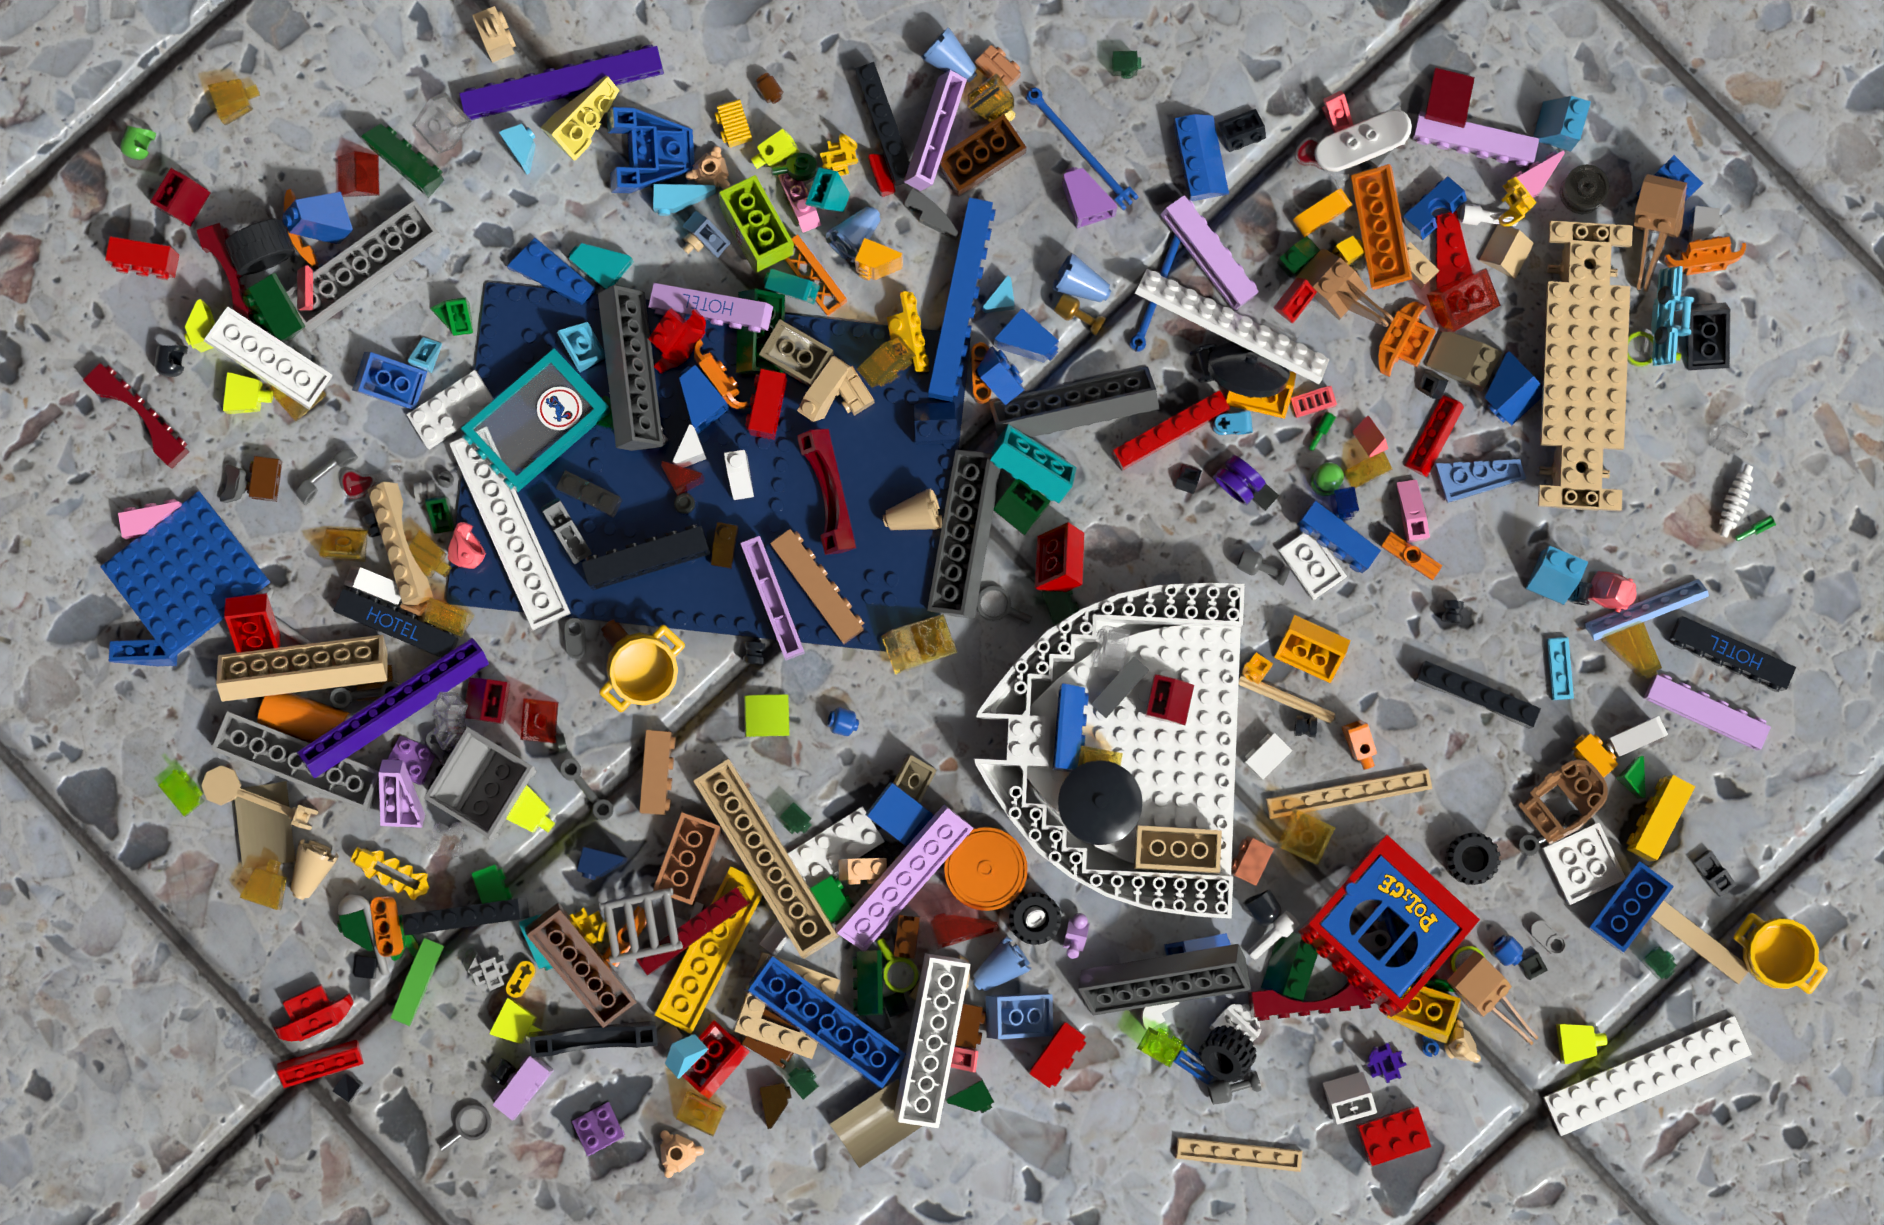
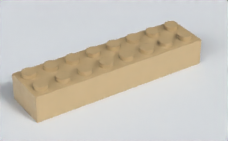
[216,635,388,701]

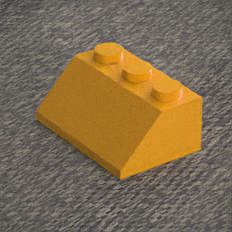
[855,238,903,281]
[1226,371,1296,419]
[1274,615,1351,683]

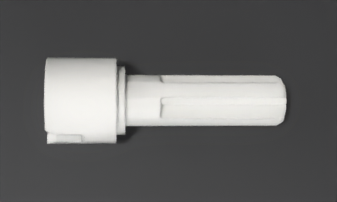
[1460,203,1518,226]
[1248,910,1300,960]

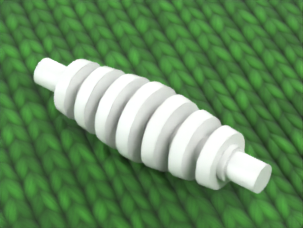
[1719,464,1753,538]

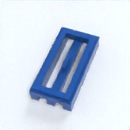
[1173,1044,1214,1084]

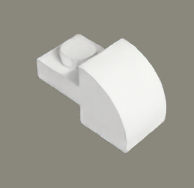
[1141,1002,1179,1031]

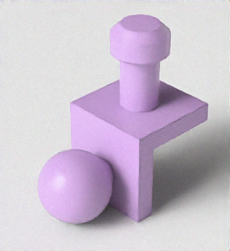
[1063,913,1090,959]

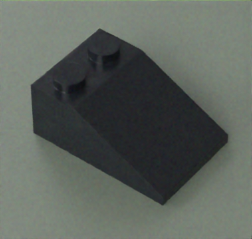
[1685,302,1731,371]

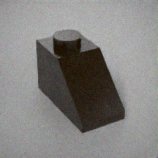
[711,522,739,569]
[760,1082,792,1129]

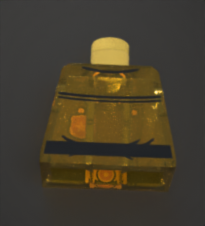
[967,73,1016,122]

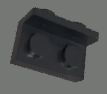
[1218,109,1266,152]

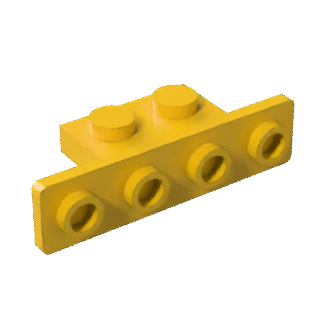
[887,291,929,372]

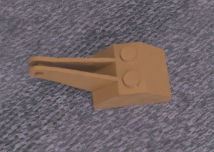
[1634,174,1687,292]
[1294,248,1394,327]
[1447,950,1538,1046]

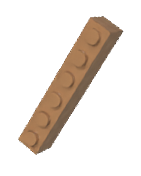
[770,529,864,644]

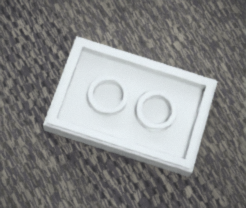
[1278,533,1347,600]

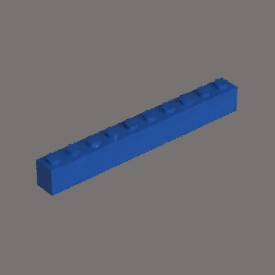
[928,198,996,402]

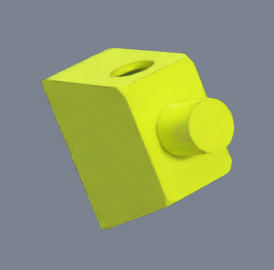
[751,129,800,169]
[223,372,273,414]
[506,785,555,833]
[489,998,543,1044]
[1556,1024,1607,1064]

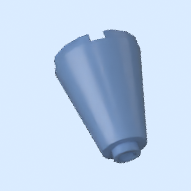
[921,27,977,83]
[826,207,881,262]
[1052,253,1111,303]
[973,936,1032,991]

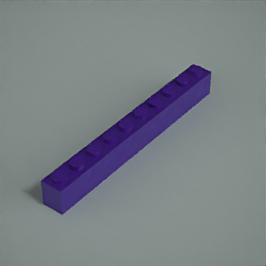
[459,45,664,121]
[297,638,489,779]

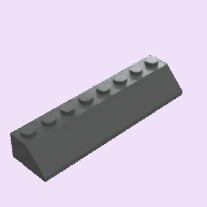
[598,285,663,451]
[989,366,1159,438]
[927,450,1001,619]
[1078,944,1251,1016]

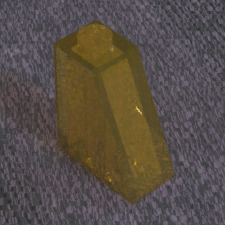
[1601,622,1662,679]

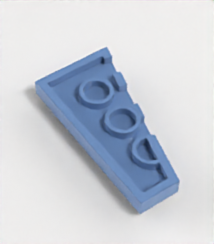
[1435,459,1526,503]

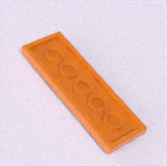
[1351,164,1412,290]

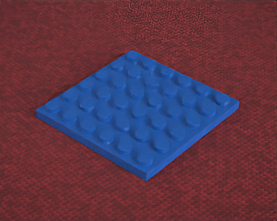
[100,491,271,659]

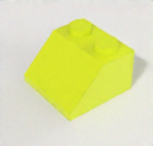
[184,299,216,353]

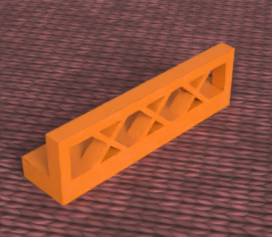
[784,234,847,317]

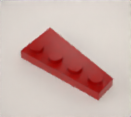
[1436,211,1476,299]

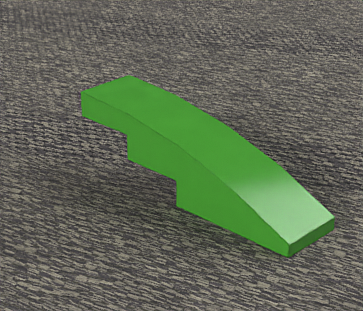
[391,938,444,1027]

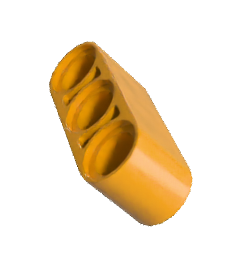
[1293,188,1353,237]

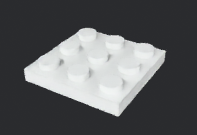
[1542,822,1626,905]

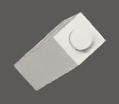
[724,450,754,500]
[344,565,402,605]
[1606,716,1668,758]

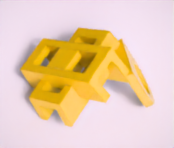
[820,133,858,176]
[1498,177,1537,227]
[570,907,607,944]

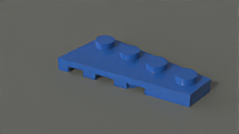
[507,238,595,305]

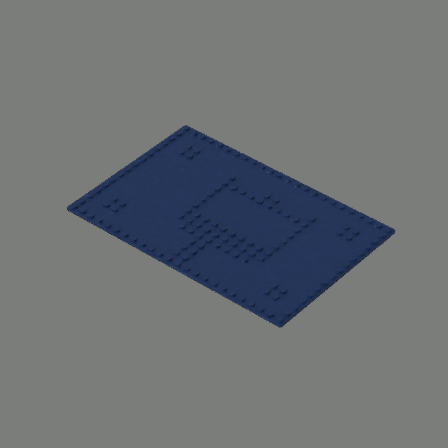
[446,282,971,657]

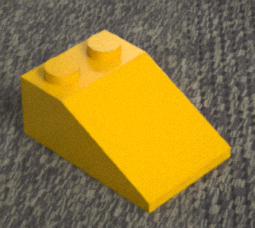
[1387,983,1461,1044]

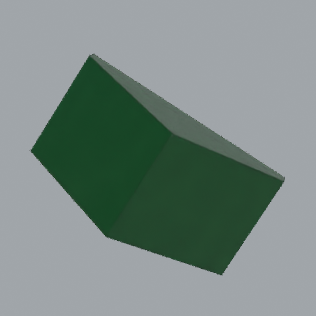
[425,496,454,534]

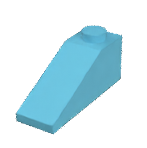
[653,184,716,216]

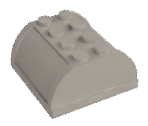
[424,727,537,840]

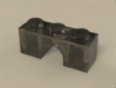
[556,470,623,518]

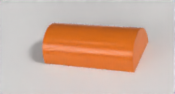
[257,693,351,743]

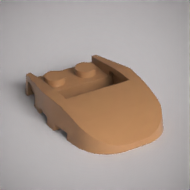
[1519,760,1608,844]

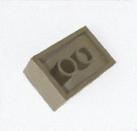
[759,320,833,387]
[1426,329,1502,392]

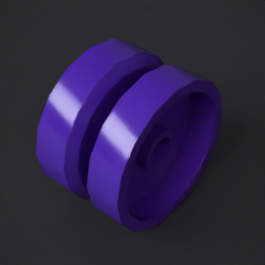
[1213,454,1266,506]

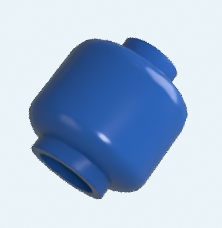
[827,707,859,736]
[1492,935,1523,966]

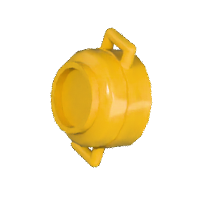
[599,625,685,712]
[1733,913,1828,994]

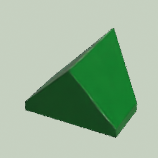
[430,297,473,336]
[1616,756,1646,799]

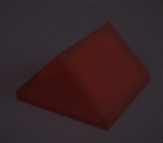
[338,151,380,197]
[661,461,705,495]
[520,698,559,743]

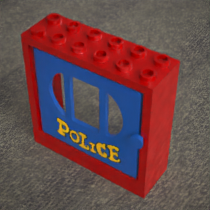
[1298,835,1480,1017]

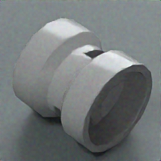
[414,480,438,503]

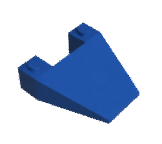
[607,107,695,193]

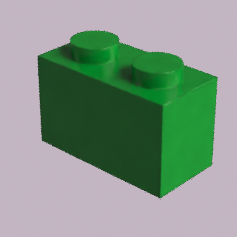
[472,865,513,903]
[810,875,854,924]

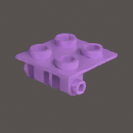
[387,736,435,785]
[572,1102,625,1156]

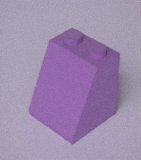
[1062,167,1118,228]

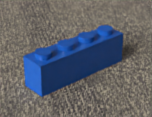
[1297,501,1381,573]

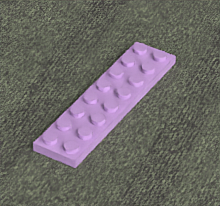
[835,805,974,951]

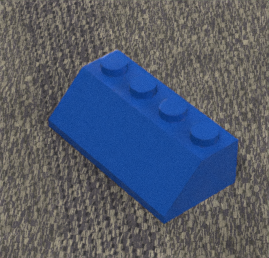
[1173,114,1229,201]
[1052,684,1089,772]

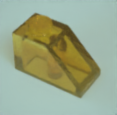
[1344,451,1392,490]

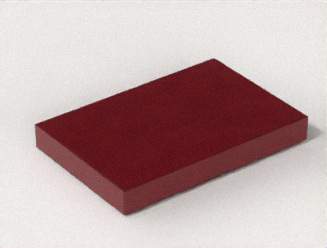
[1424,68,1475,128]

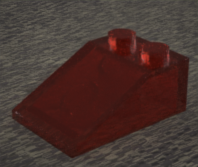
[1427,268,1501,332]
[930,913,998,950]

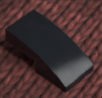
[1692,850,1736,897]

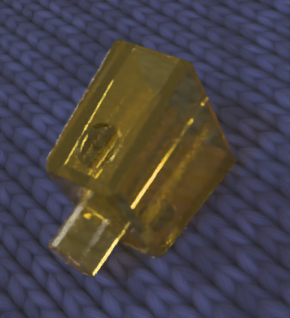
[208,79,261,125]
[409,530,451,578]
[240,859,287,910]

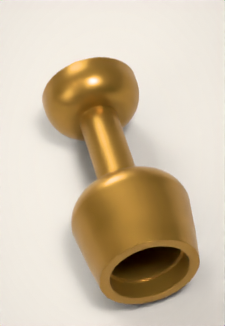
[1054,293,1106,336]

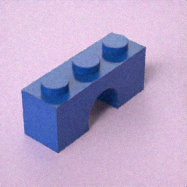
[1403,176,1467,240]

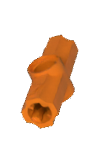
[1381,532,1443,581]
[603,905,647,967]

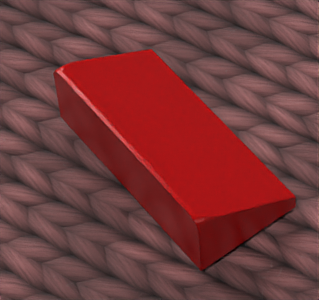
[868,154,896,197]
[1274,278,1317,323]

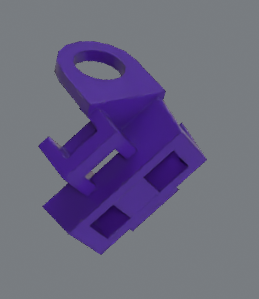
[1365,1043,1407,1083]

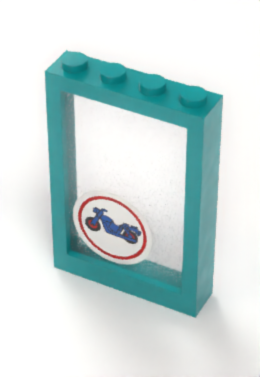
[461,348,610,492]

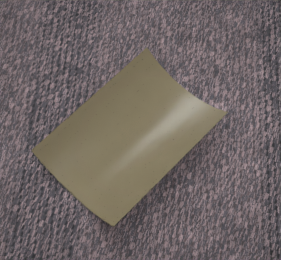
[235,781,296,869]
[830,1079,922,1168]

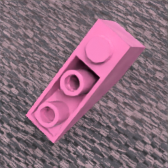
[1511,150,1565,198]
[778,173,821,233]
[1396,480,1430,543]
[118,499,182,540]

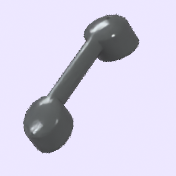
[296,449,358,505]
[330,680,401,708]
[560,759,614,821]
[1518,810,1585,856]

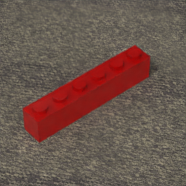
[1112,390,1230,471]

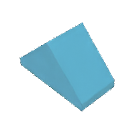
[983,276,1015,313]
[408,337,442,373]
[665,1034,708,1079]

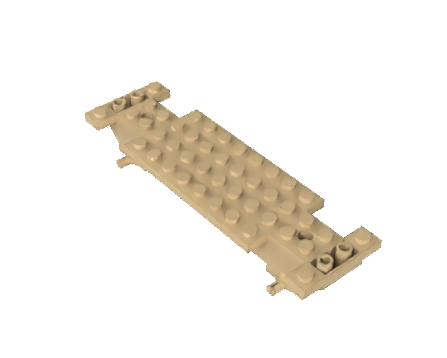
[1538,221,1633,511]

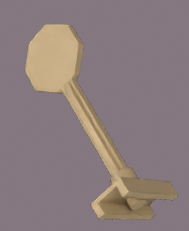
[201,766,318,830]

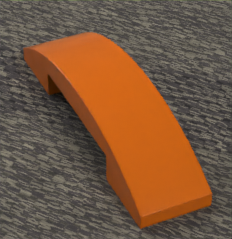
[284,189,320,270]

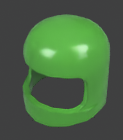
[120,126,156,160]
[1310,462,1344,496]

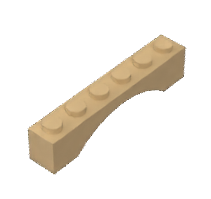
[367,482,433,605]

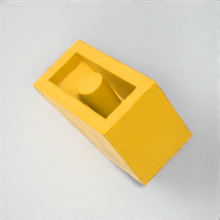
[1332,236,1365,265]

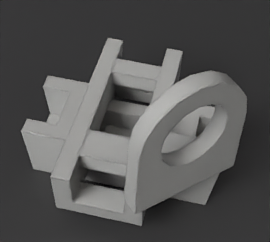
[463,948,508,991]

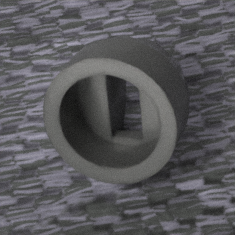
[437,471,454,488]

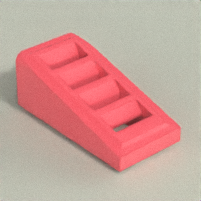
[1291,385,1337,418]

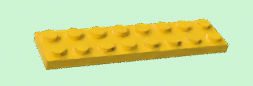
[655,867,763,1034]

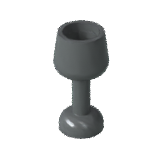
[1237,549,1291,586]
[1207,1071,1261,1105]

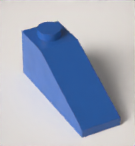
[108,640,178,667]

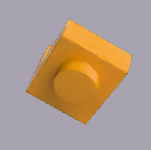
[1242,652,1273,685]

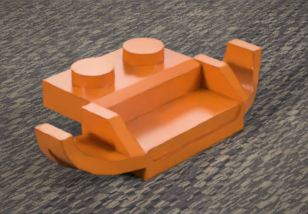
[1664,236,1746,276]
[1378,301,1436,377]
[694,340,749,409]

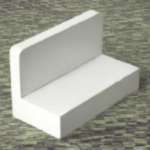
[759,919,789,957]

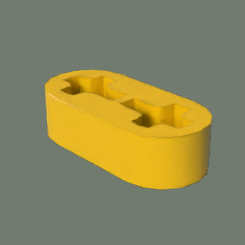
[506,961,536,998]

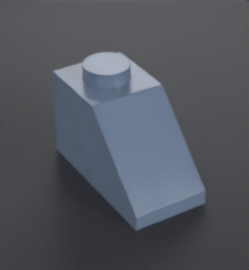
[683,211,731,258]

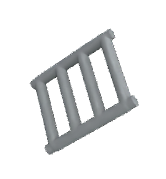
[600,888,683,964]

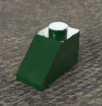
[1277,236,1320,278]
[337,910,375,951]
[946,1079,994,1113]

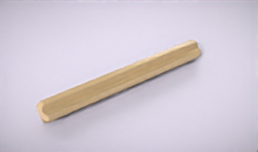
[1238,675,1335,723]

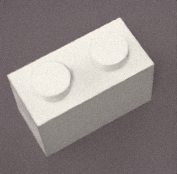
[1244,733,1292,781]

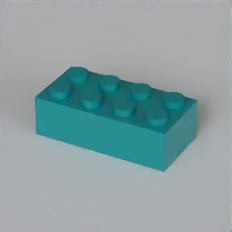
[990,424,1077,504]

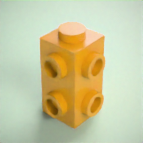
[1572,733,1619,778]

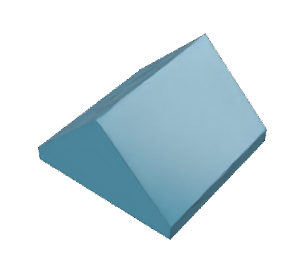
[557,322,605,372]

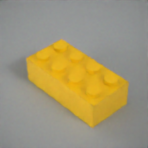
[1627,775,1695,861]

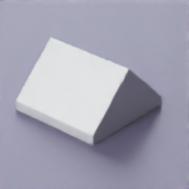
[673,425,706,469]

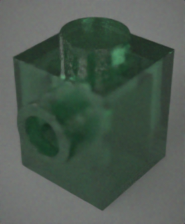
[1112,51,1141,79]
[780,802,812,835]
[1641,947,1677,980]
[787,1066,820,1100]

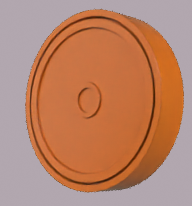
[944,827,1028,911]

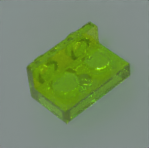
[158,769,205,817]
[1137,1027,1188,1067]

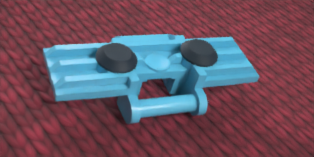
[1651,266,1694,366]

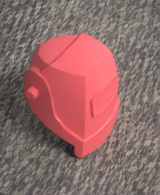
[448,522,486,569]
[1588,571,1636,613]

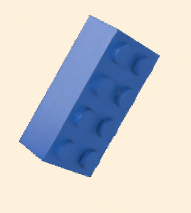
[1589,861,1674,954]

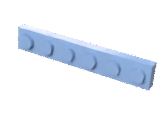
[1585,579,1709,641]

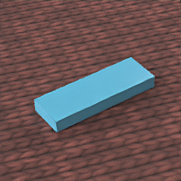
[1547,637,1574,700]

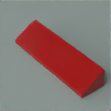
[1405,395,1464,477]
[277,1040,364,1088]

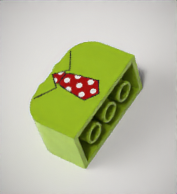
[719,175,794,273]

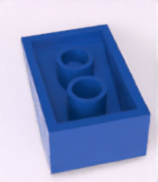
[352,352,427,410]
[865,782,934,847]

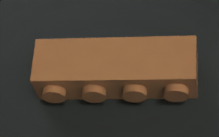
[640,730,676,815]

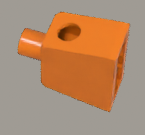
[1341,720,1377,770]

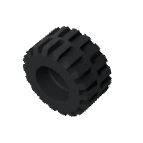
[1445,832,1501,885]
[1009,893,1062,945]
[1199,1025,1257,1083]

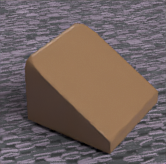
[400,602,427,617]

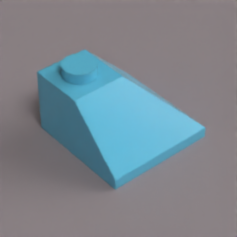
[499,124,536,175]

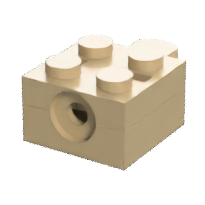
[472,6,516,63]

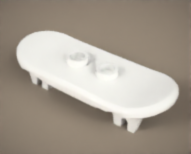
[1315,109,1412,172]

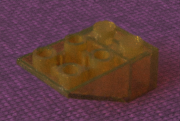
[881,614,958,675]

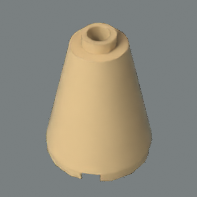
[883,489,942,530]
[290,839,339,900]

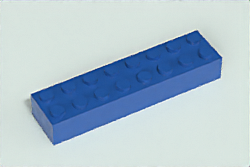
[744,956,906,1088]

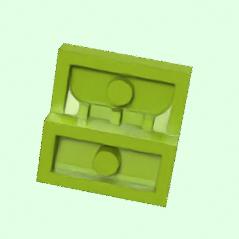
[744,695,789,737]

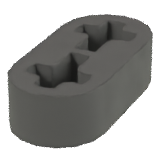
[425,730,454,765]

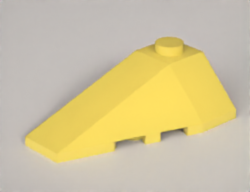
[541,76,619,161]

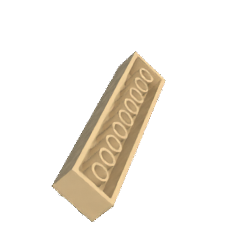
[694,759,839,959]

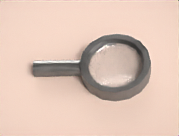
[438,1105,492,1152]

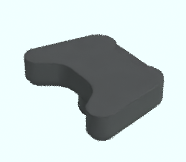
[220,465,248,503]

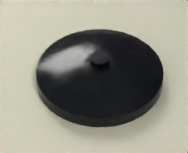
[1207,342,1290,398]
[1058,760,1142,845]

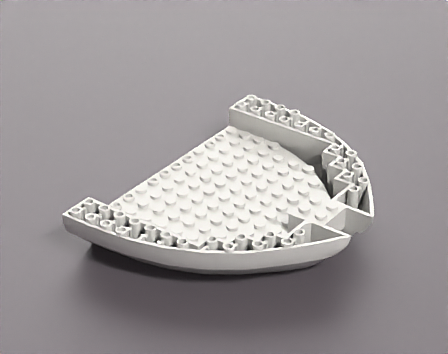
[974,583,1245,919]

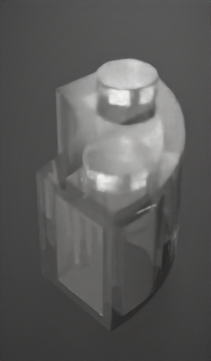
[432,692,468,750]

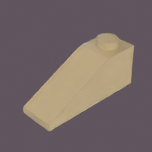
[797,356,850,422]

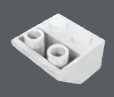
[1323,1071,1377,1124]

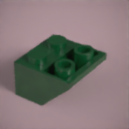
[993,479,1051,536]

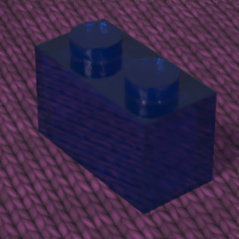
[1330,486,1359,522]

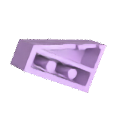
[379,760,425,828]
[493,1056,554,1121]

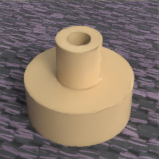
[683,233,704,254]

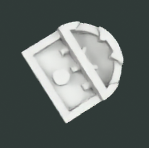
[1209,1004,1261,1042]

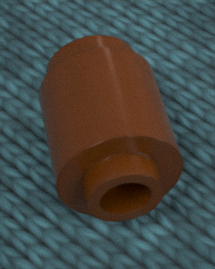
[755,73,784,104]
[601,619,629,647]

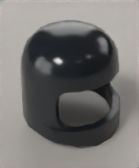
[155,345,188,377]
[1243,889,1282,926]

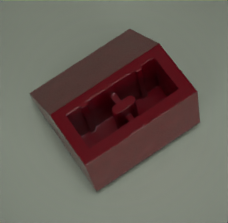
[150,168,211,227]
[1145,674,1194,726]
[463,677,510,725]

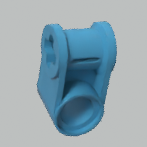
[1212,411,1253,435]

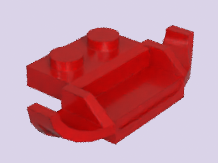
[648,308,706,373]
[274,984,354,1042]

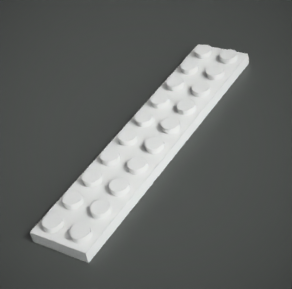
[1135,269,1329,384]
[449,427,571,630]
[1543,1016,1752,1136]

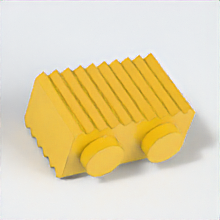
[715,99,753,148]

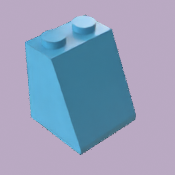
[1533,96,1591,152]
[1526,546,1588,605]

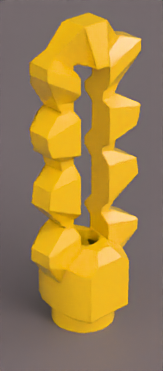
[350,847,430,901]

